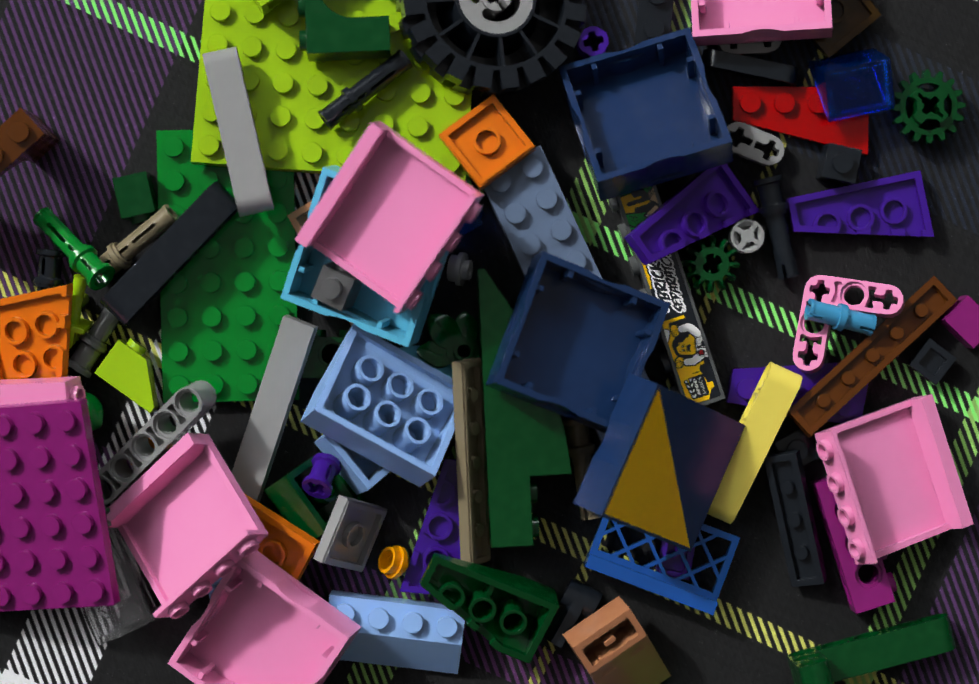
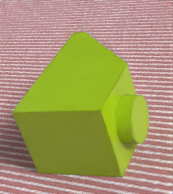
[94,338,159,413]

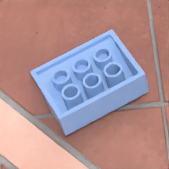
[300,324,455,487]

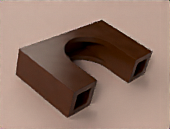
[0,108,60,177]

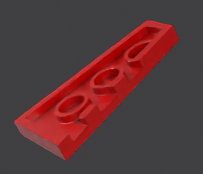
[731,86,869,156]

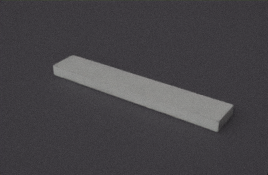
[232,314,318,503]

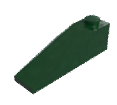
[420,553,559,664]

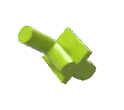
[69,274,93,349]

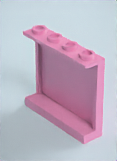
[294,121,483,314]
[814,394,974,565]
[106,433,268,619]

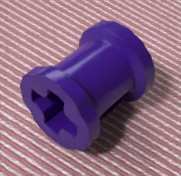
[577,26,609,59]
[302,453,342,499]

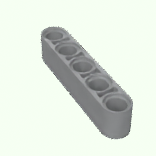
[202,46,274,217]
[99,380,217,505]

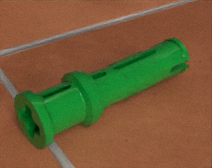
[33,207,115,291]

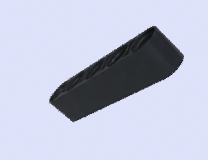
[100,181,238,326]

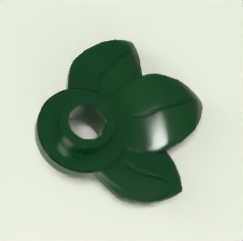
[416,311,480,368]

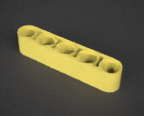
[707,362,802,524]

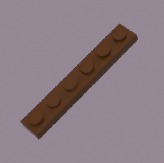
[787,276,958,438]

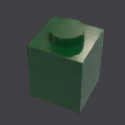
[112,171,158,225]

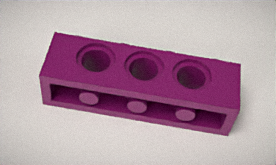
[810,476,897,614]

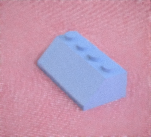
[328,590,465,674]

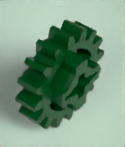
[889,69,966,145]

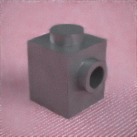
[310,261,363,311]

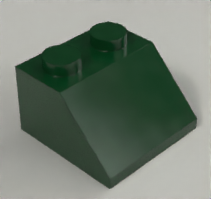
[264,451,367,538]

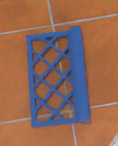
[583,517,740,615]

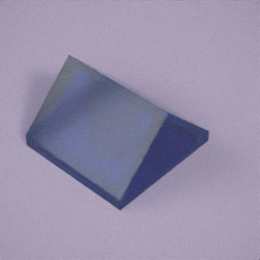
[808,48,895,122]

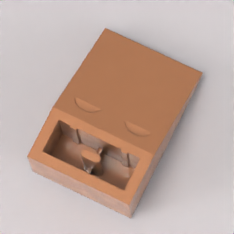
[562,596,671,684]

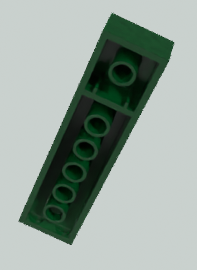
[476,269,572,548]

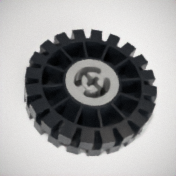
[396,0,587,98]

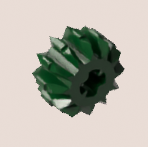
[681,235,740,293]

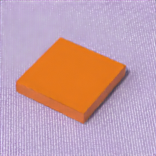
[439,94,536,191]

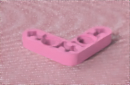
[793,275,904,374]

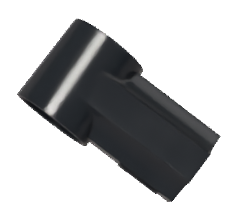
[544,577,603,651]

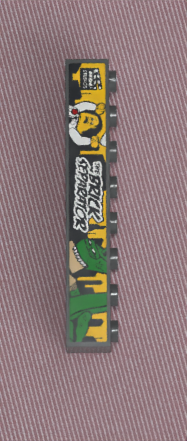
[608,185,725,405]

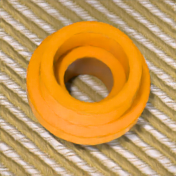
[378,545,409,579]

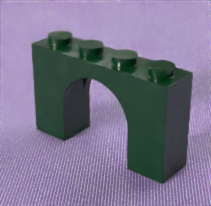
[298,0,391,62]

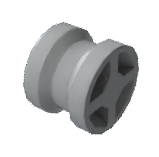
[728,219,764,254]

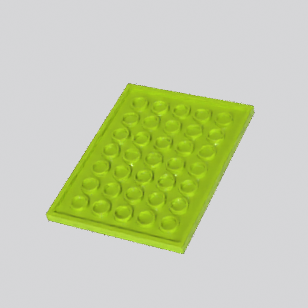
[191,0,474,182]

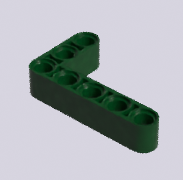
[787,613,956,684]

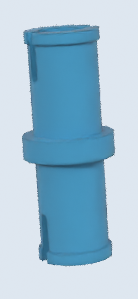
[804,299,877,336]

